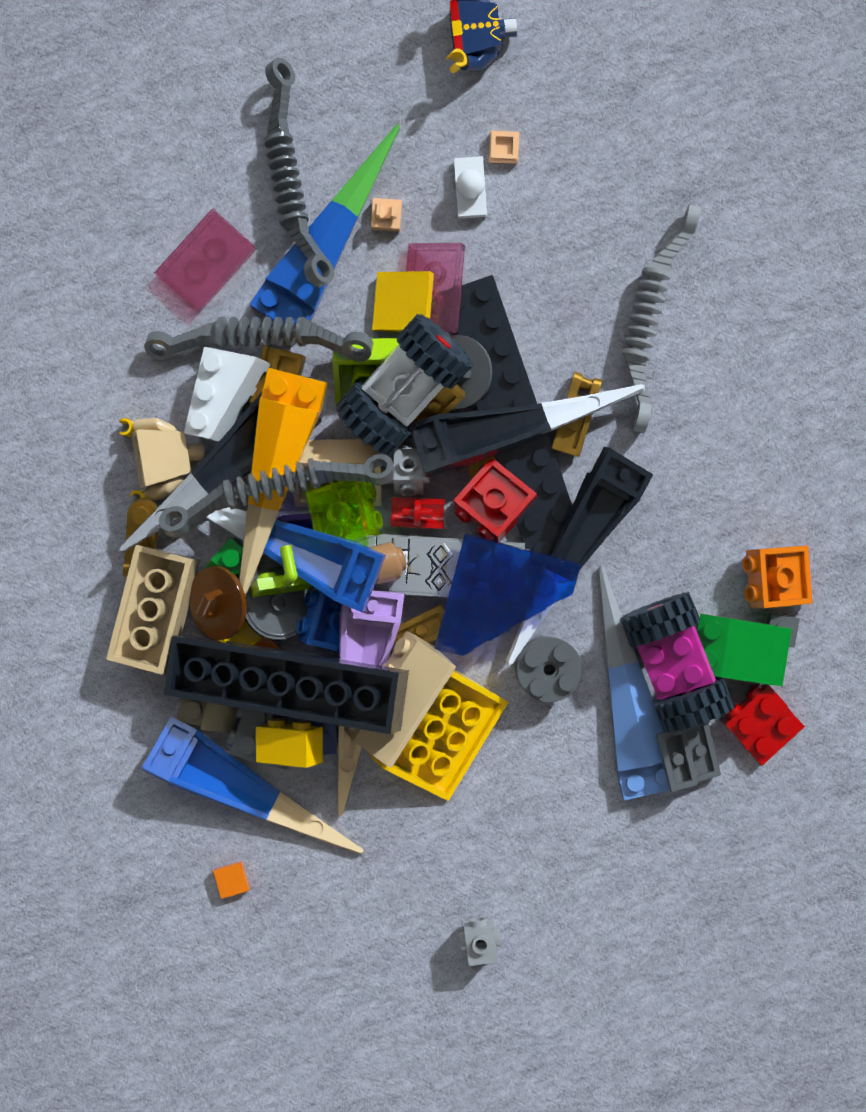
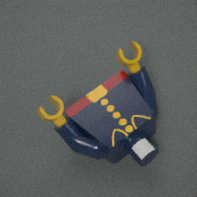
[446,0,517,73]

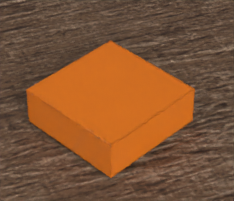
[213,861,250,899]

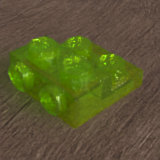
[306,480,383,542]

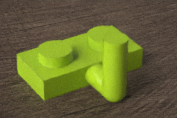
[250,545,312,598]

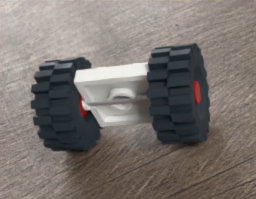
[336,314,473,456]

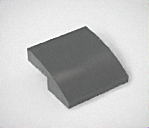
[656,723,721,792]

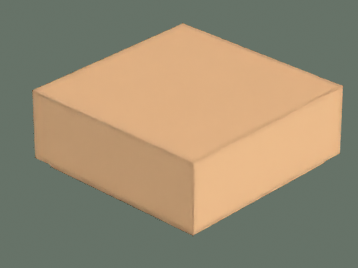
[488,130,519,164]

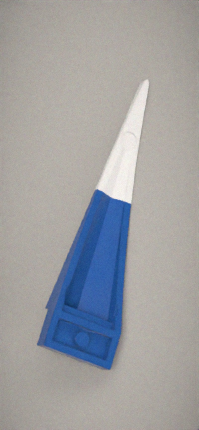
[170,494,386,612]

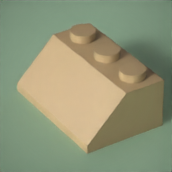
[293,439,382,507]

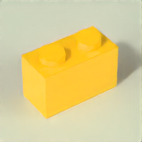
[256,718,323,768]

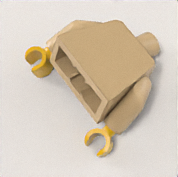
[119,418,204,501]

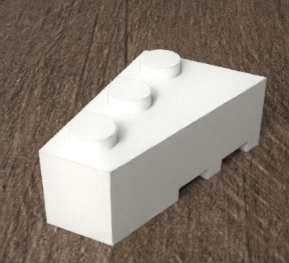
[184,347,271,442]

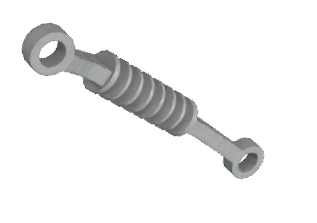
[622,204,701,434]

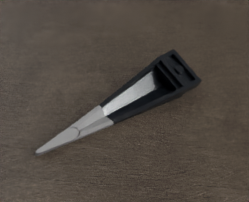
[119,392,322,552]

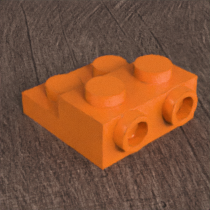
[742,545,813,608]

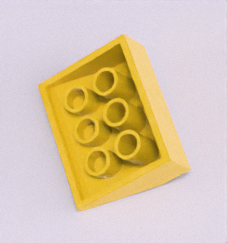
[369,670,509,801]

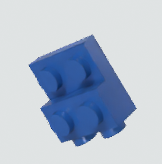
[296,587,342,651]

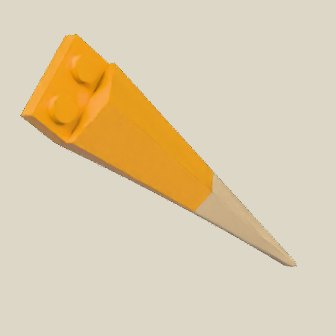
[240,368,328,597]

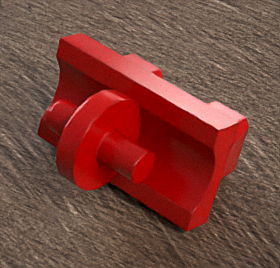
[391,497,445,529]

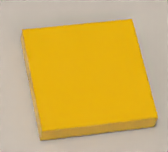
[372,271,434,332]

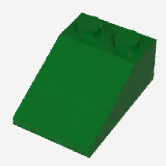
[697,614,792,687]

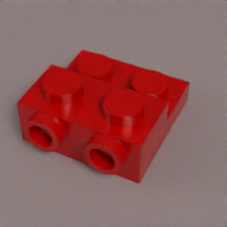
[453,458,537,544]
[721,684,805,766]

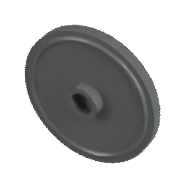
[450,335,492,409]
[245,567,309,640]

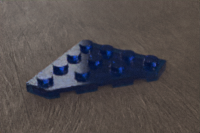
[434,534,581,656]

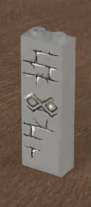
[348,532,530,602]

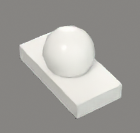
[454,156,487,219]

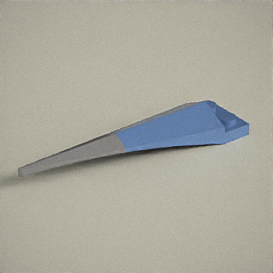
[598,566,669,800]

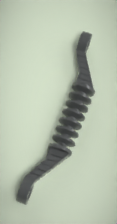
[264,58,334,287]
[144,317,373,362]
[159,454,395,538]

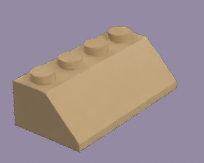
[106,545,201,675]
[344,631,456,768]

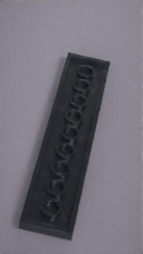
[438,275,572,569]

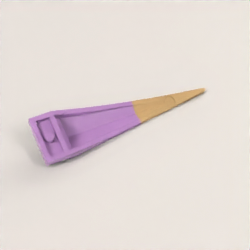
[337,590,404,817]

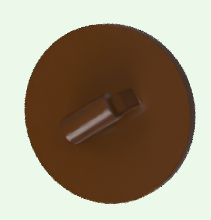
[190,566,247,640]

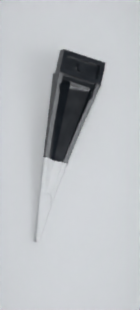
[409,384,645,478]
[506,446,653,665]

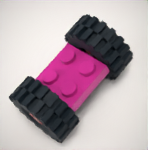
[620,592,734,733]

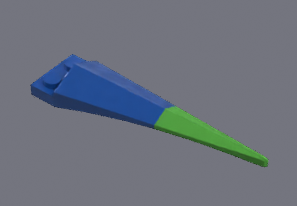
[250,124,399,326]

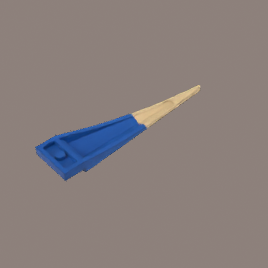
[142,717,364,854]

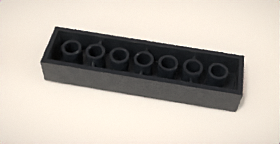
[164,634,409,735]

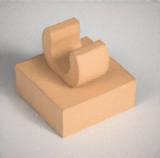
[371,198,402,232]

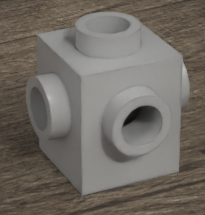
[389,449,429,497]
[459,917,502,966]

